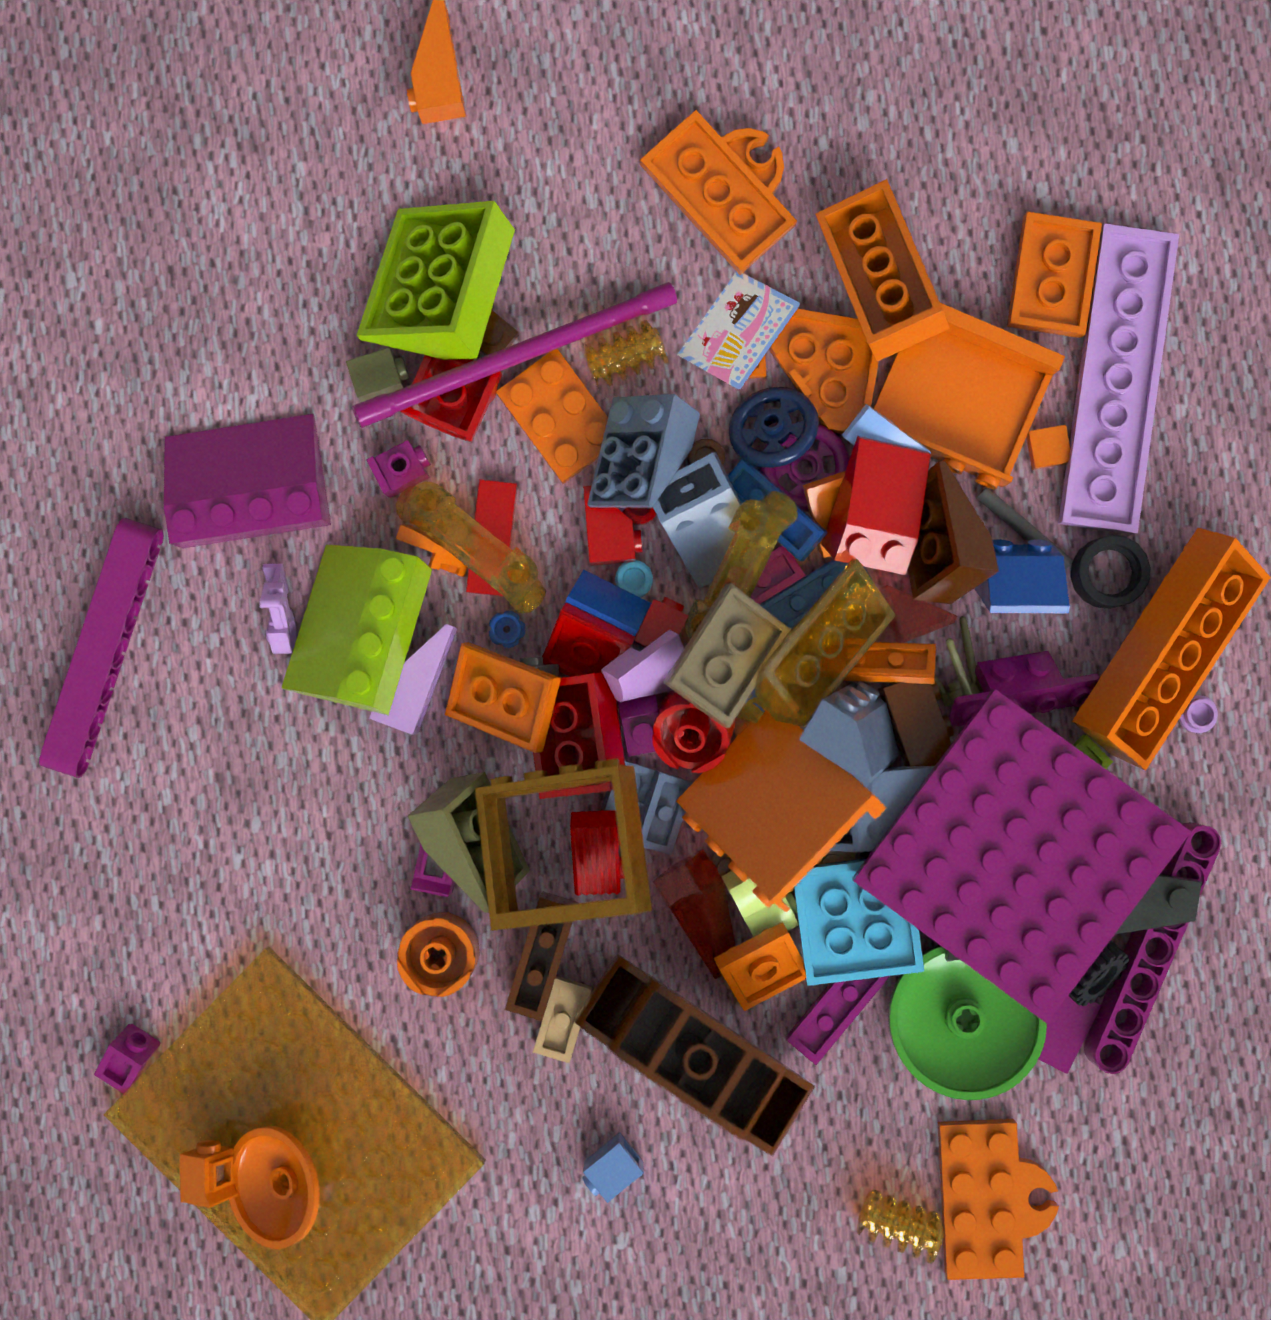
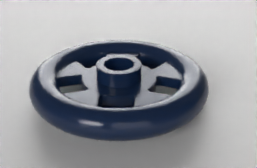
[729,387,819,468]

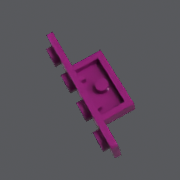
[949,651,1100,727]

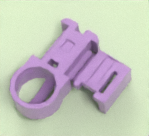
[260,564,297,654]

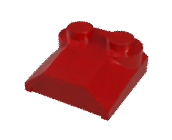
[400,355,502,443]

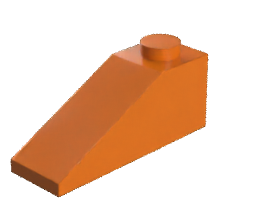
[407,0,466,124]

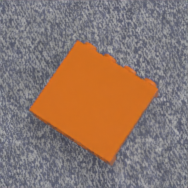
[873,303,1065,489]
[676,701,886,912]

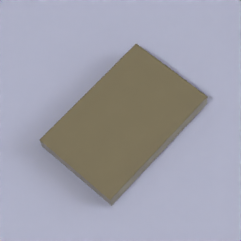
[663,583,791,728]

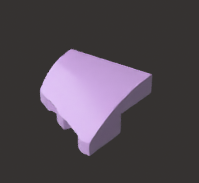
[601,630,684,702]

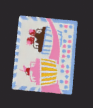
[677,272,800,390]

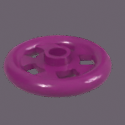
[760,423,850,512]

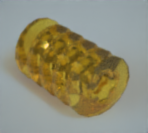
[584,320,669,391]
[857,1190,944,1264]

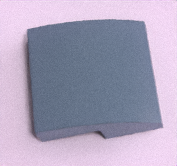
[600,760,693,855]

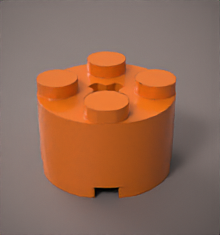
[397,912,480,997]

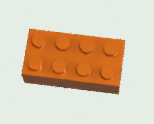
[815,179,950,361]

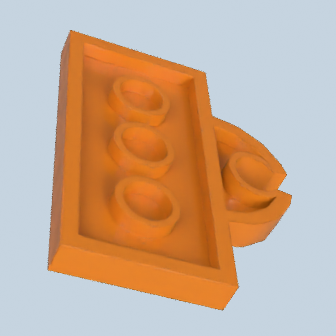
[640,110,797,275]
[938,1119,1059,1280]

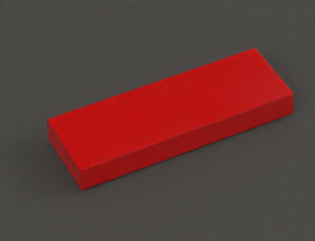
[466,479,518,597]

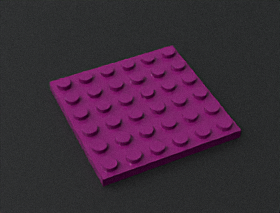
[852,689,1192,1023]

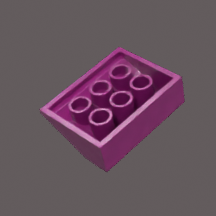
[164,414,331,548]

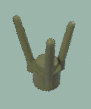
[935,616,983,706]

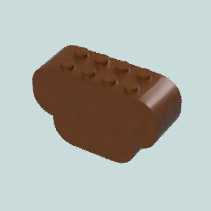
[574,953,815,1156]

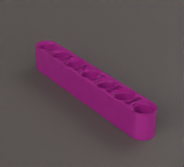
[39,518,164,778]
[1084,822,1221,1074]

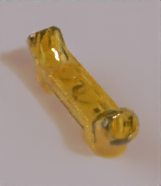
[396,482,546,613]
[685,491,798,639]

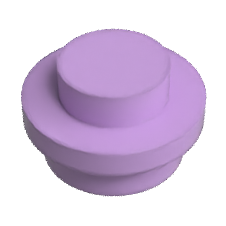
[1179,695,1218,733]

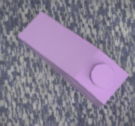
[369,624,458,735]

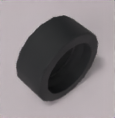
[1070,535,1151,609]

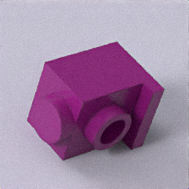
[366,440,431,498]

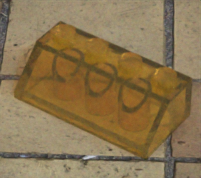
[755,559,896,727]

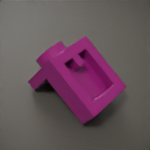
[94,1024,161,1095]

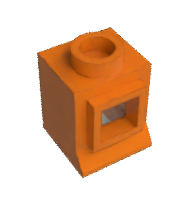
[180,1140,238,1208]

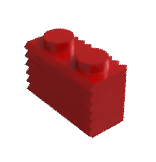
[570,810,624,896]

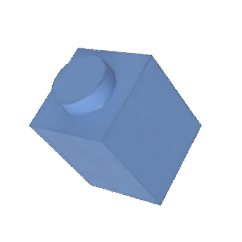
[582,1132,644,1203]

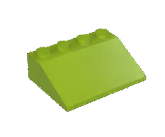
[356,201,515,360]
[281,544,432,716]

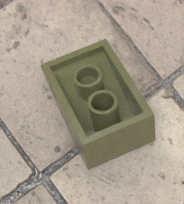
[408,772,530,913]

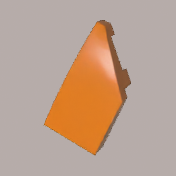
[396,525,468,577]

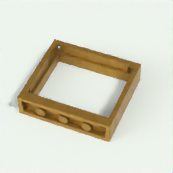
[475,759,652,931]

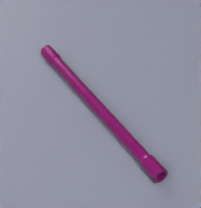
[352,282,677,428]

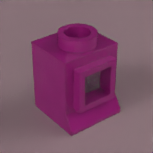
[410,844,455,897]

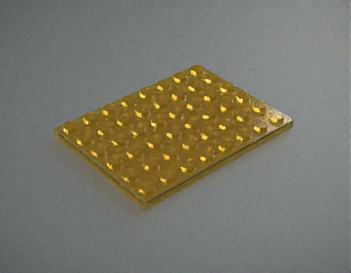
[104,946,486,1320]

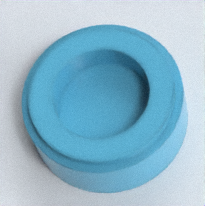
[615,560,653,597]

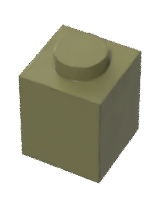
[346,347,409,402]

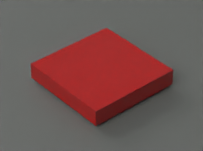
[542,602,636,677]

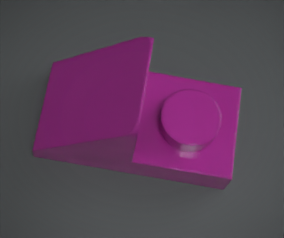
[617,694,659,757]

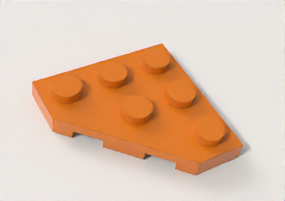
[769,309,879,434]

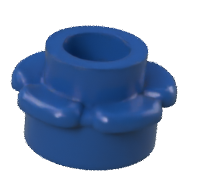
[489,611,526,648]

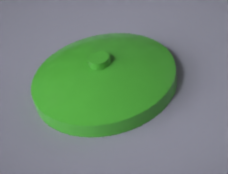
[888,945,1047,1100]

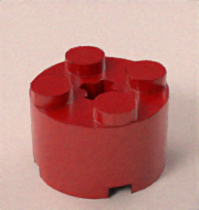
[652,690,736,773]

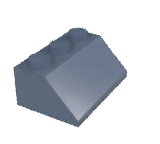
[799,682,899,784]

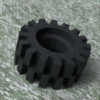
[1068,940,1129,1006]

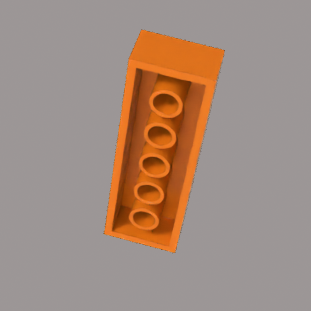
[1072,528,1271,771]

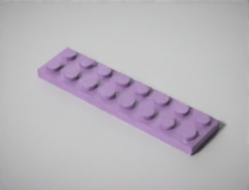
[1058,223,1179,535]

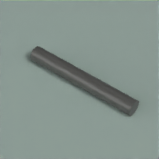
[977,487,1073,570]

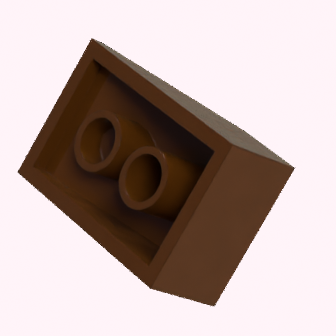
[908,461,999,604]

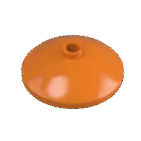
[229,1126,320,1249]

